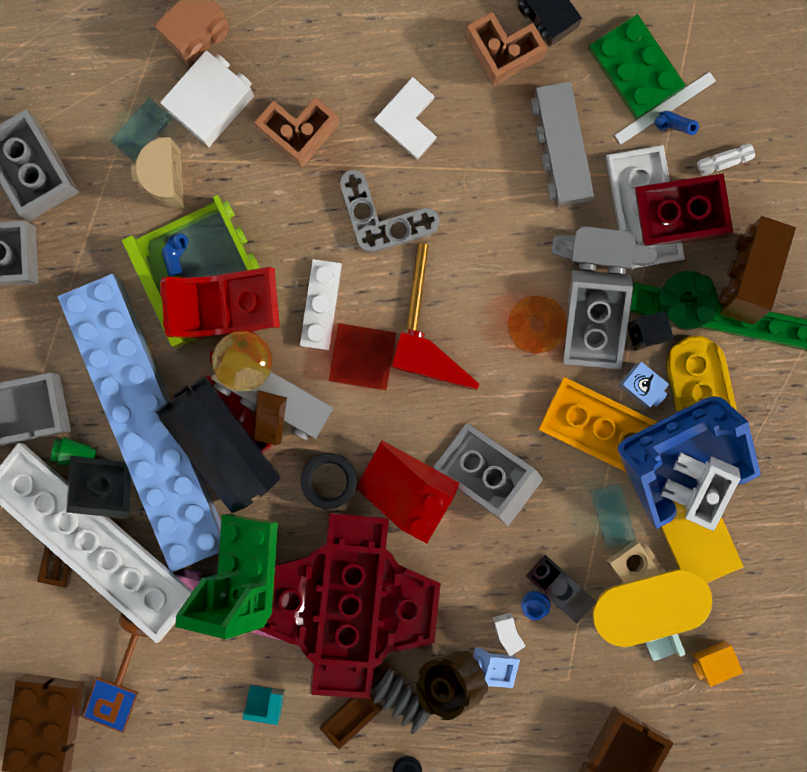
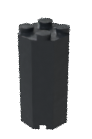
[155,375,280,513]

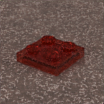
[329,323,397,391]

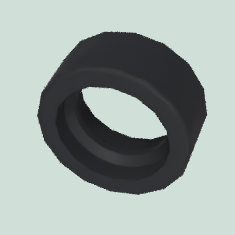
[301,453,357,509]

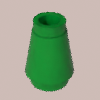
[51,436,97,465]

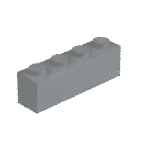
[530,81,594,208]
[211,348,333,440]

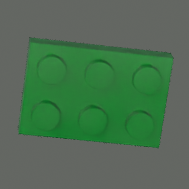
[588,14,686,120]

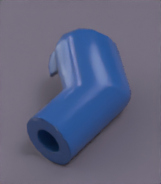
[654,110,699,135]
[162,233,189,277]

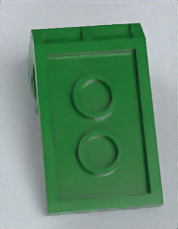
[175,513,278,639]

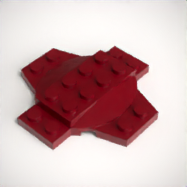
[257,513,441,699]

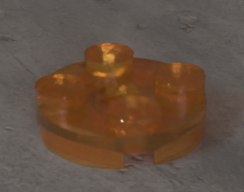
[507,296,566,355]

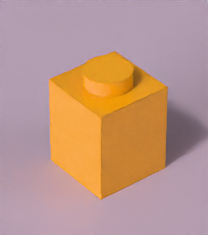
[692,641,743,687]

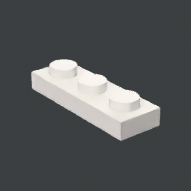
[300,259,342,351]

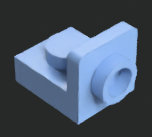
[473,647,520,688]

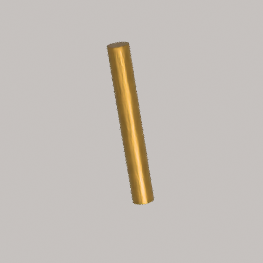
[406,243,429,331]

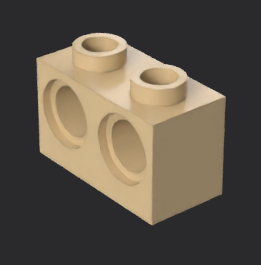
[606,541,666,584]

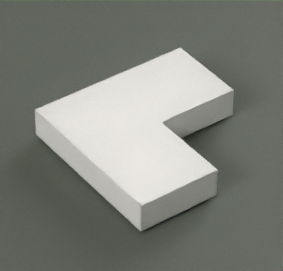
[374,77,437,160]

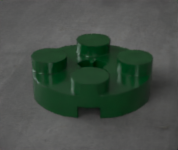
[657,271,718,330]

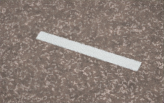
[615,72,716,144]

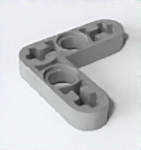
[340,170,439,253]

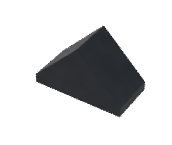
[627,311,674,352]

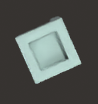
[645,634,686,661]

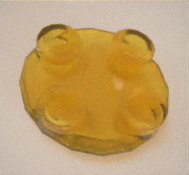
[212,331,273,391]

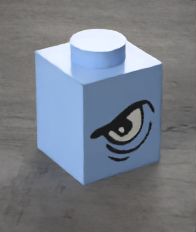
[618,362,669,408]

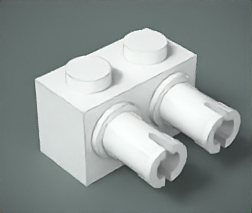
[660,452,741,531]

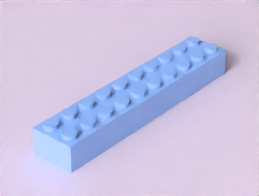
[58,274,221,572]

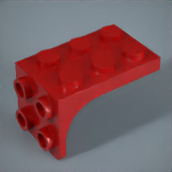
[160,267,280,338]

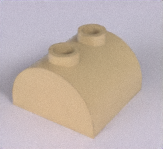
[131,137,184,208]

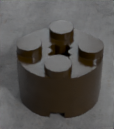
[416,650,488,720]

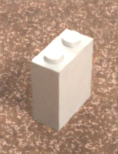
[160,50,254,148]

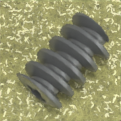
[371,668,431,734]

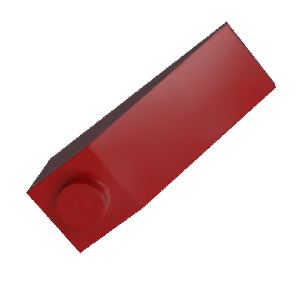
[392,329,479,390]

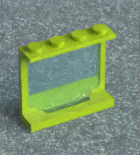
[122,195,260,349]

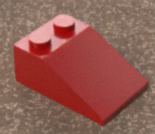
[356,440,460,544]

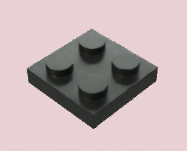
[66,456,131,519]

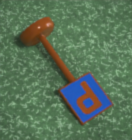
[82,612,149,733]

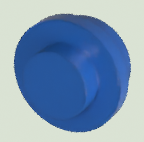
[521,591,551,620]

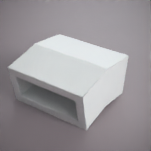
[492,613,526,656]

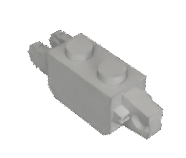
[552,226,658,275]

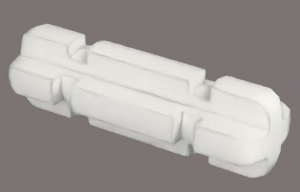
[697,143,755,176]

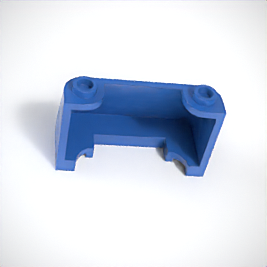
[618,396,761,529]

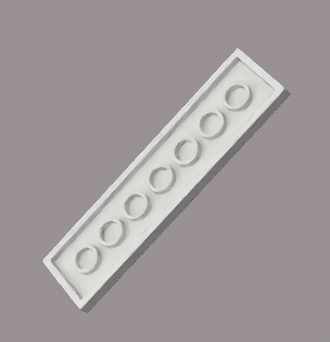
[0,443,193,643]

